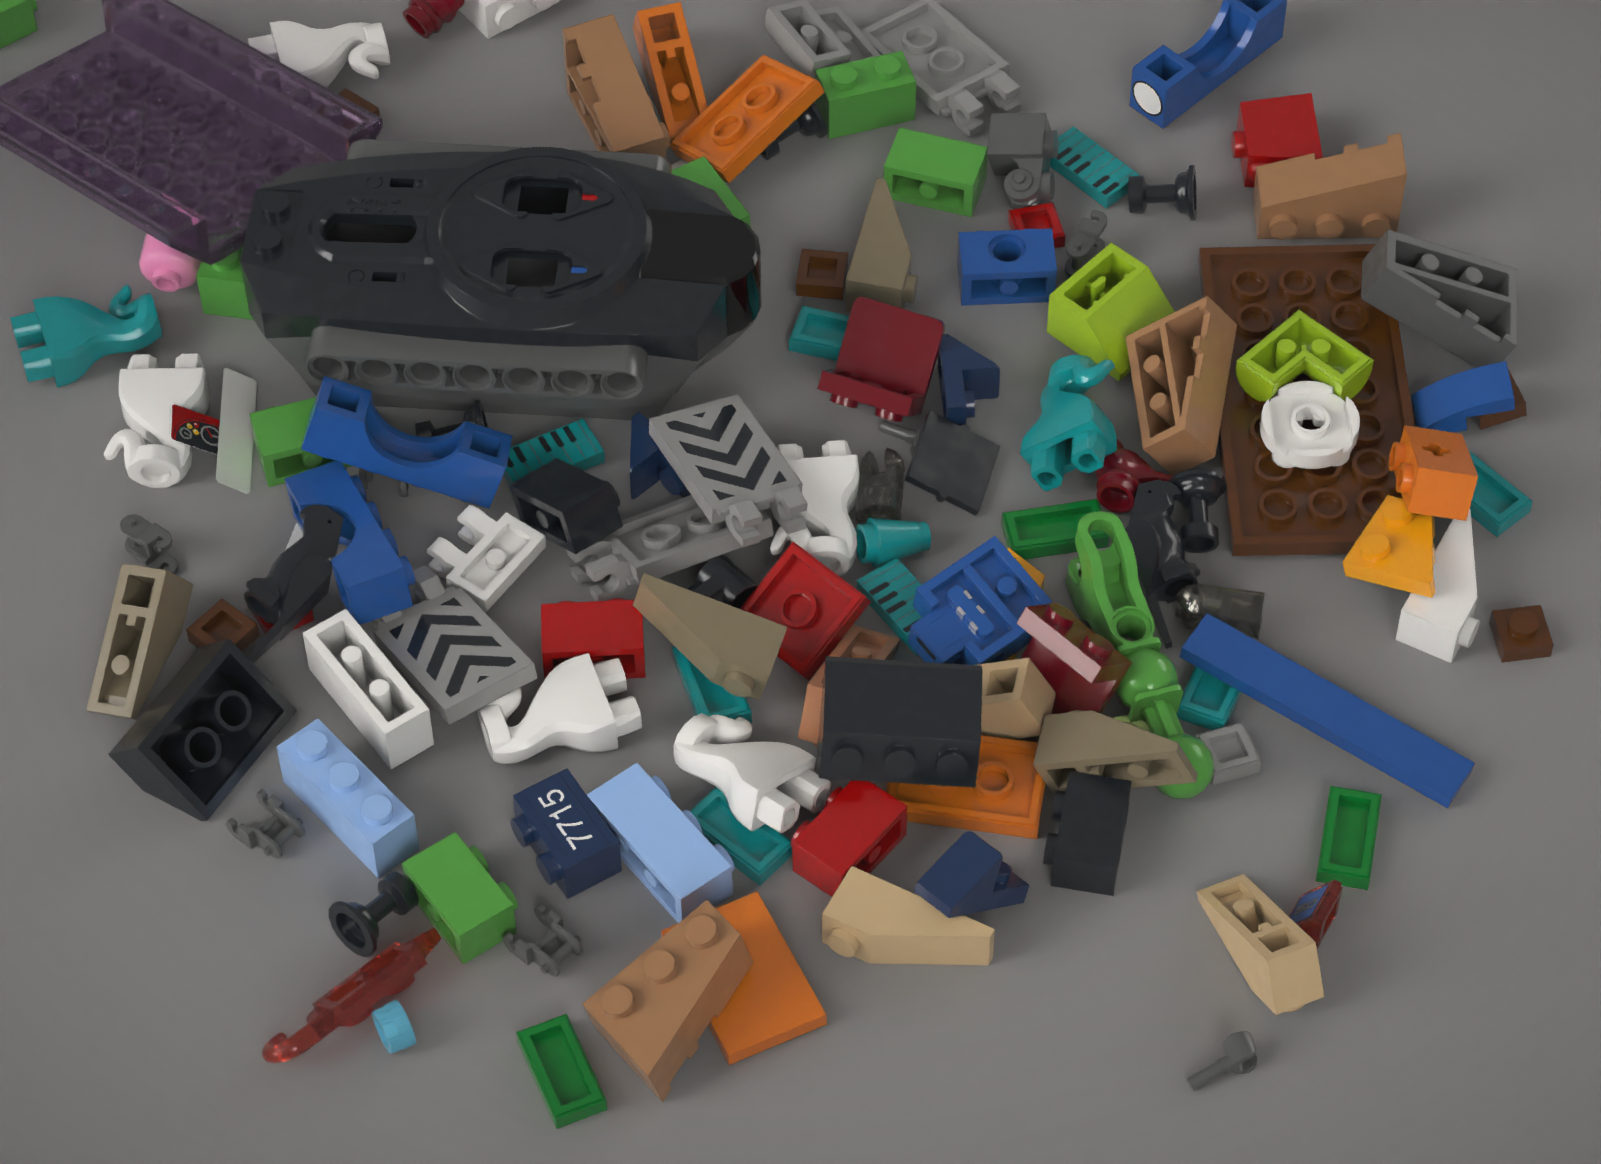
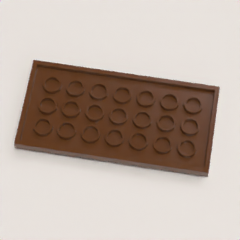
[1198,244,1415,556]

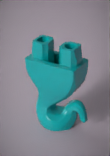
[10,285,163,388]
[1020,355,1117,491]

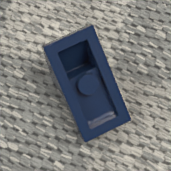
[937,334,1000,426]
[630,412,691,500]
[914,831,1029,918]

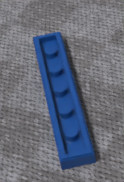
[1179,613,1475,808]

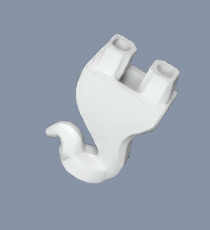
[248,21,390,106]
[104,353,210,488]
[770,440,859,576]
[477,653,642,764]
[673,713,831,834]

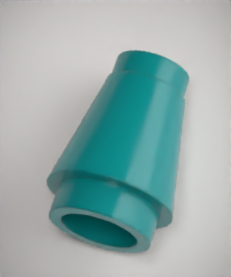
[855,518,931,567]

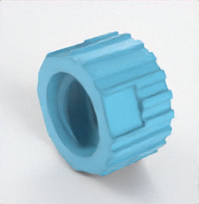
[371,1000,416,1054]

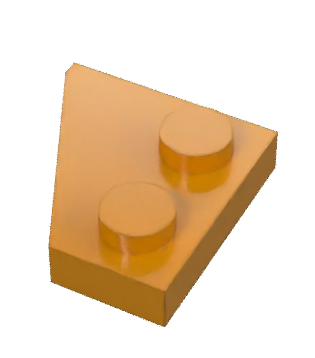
[1342,495,1435,598]

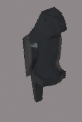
[1125,479,1200,649]
[244,505,343,664]

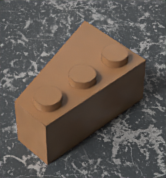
[562,14,671,159]
[1253,133,1407,240]
[1126,296,1237,476]
[582,900,753,1102]

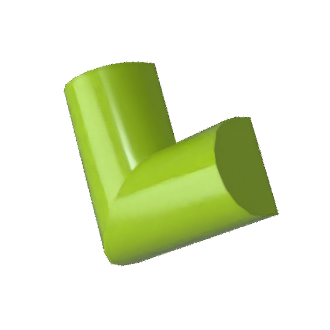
[1235,310,1374,402]

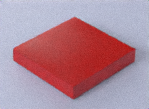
[740,542,871,681]

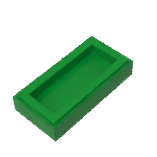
[1001,499,1109,560]
[1316,786,1382,890]
[516,1013,607,1129]

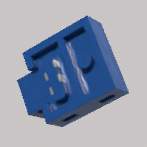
[908,536,1052,665]

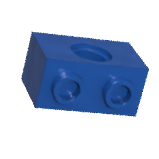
[957,229,1057,306]

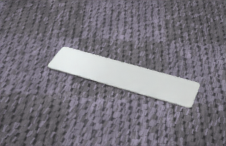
[216,368,257,494]

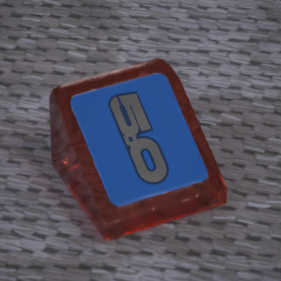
[1289,879,1343,948]

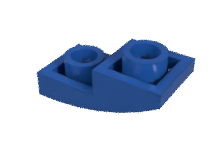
[1411,361,1515,432]

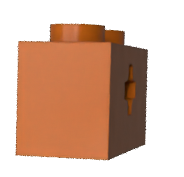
[1389,425,1478,521]

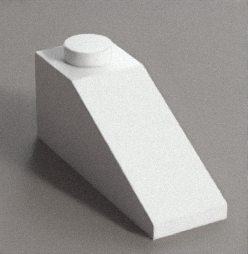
[1395,509,1480,663]

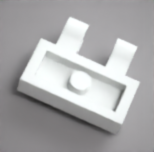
[427,505,546,613]

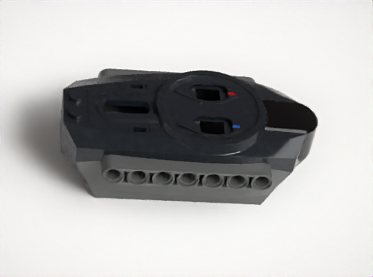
[240,139,762,420]

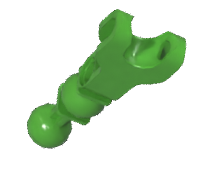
[1065,511,1214,799]

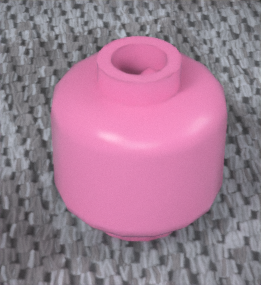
[139,219,205,292]

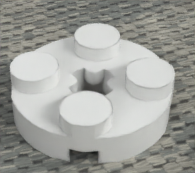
[1260,381,1360,469]

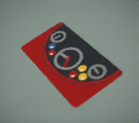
[171,404,220,455]

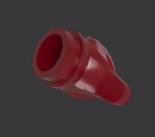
[403,0,465,38]
[1095,439,1172,513]

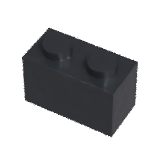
[509,458,623,554]
[1043,771,1132,896]

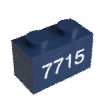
[510,768,622,899]

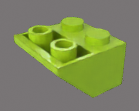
[1047,242,1175,382]

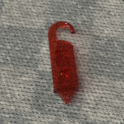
[261,927,442,1064]

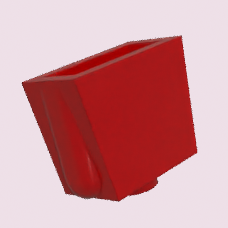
[1231,93,1323,188]

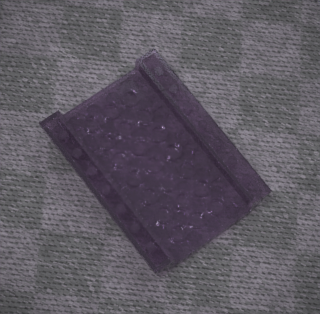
[0,0,383,265]

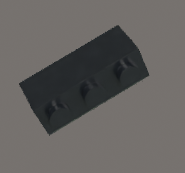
[108,639,297,821]
[817,656,983,787]

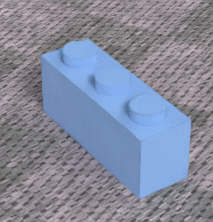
[276,718,420,879]
[587,763,734,923]

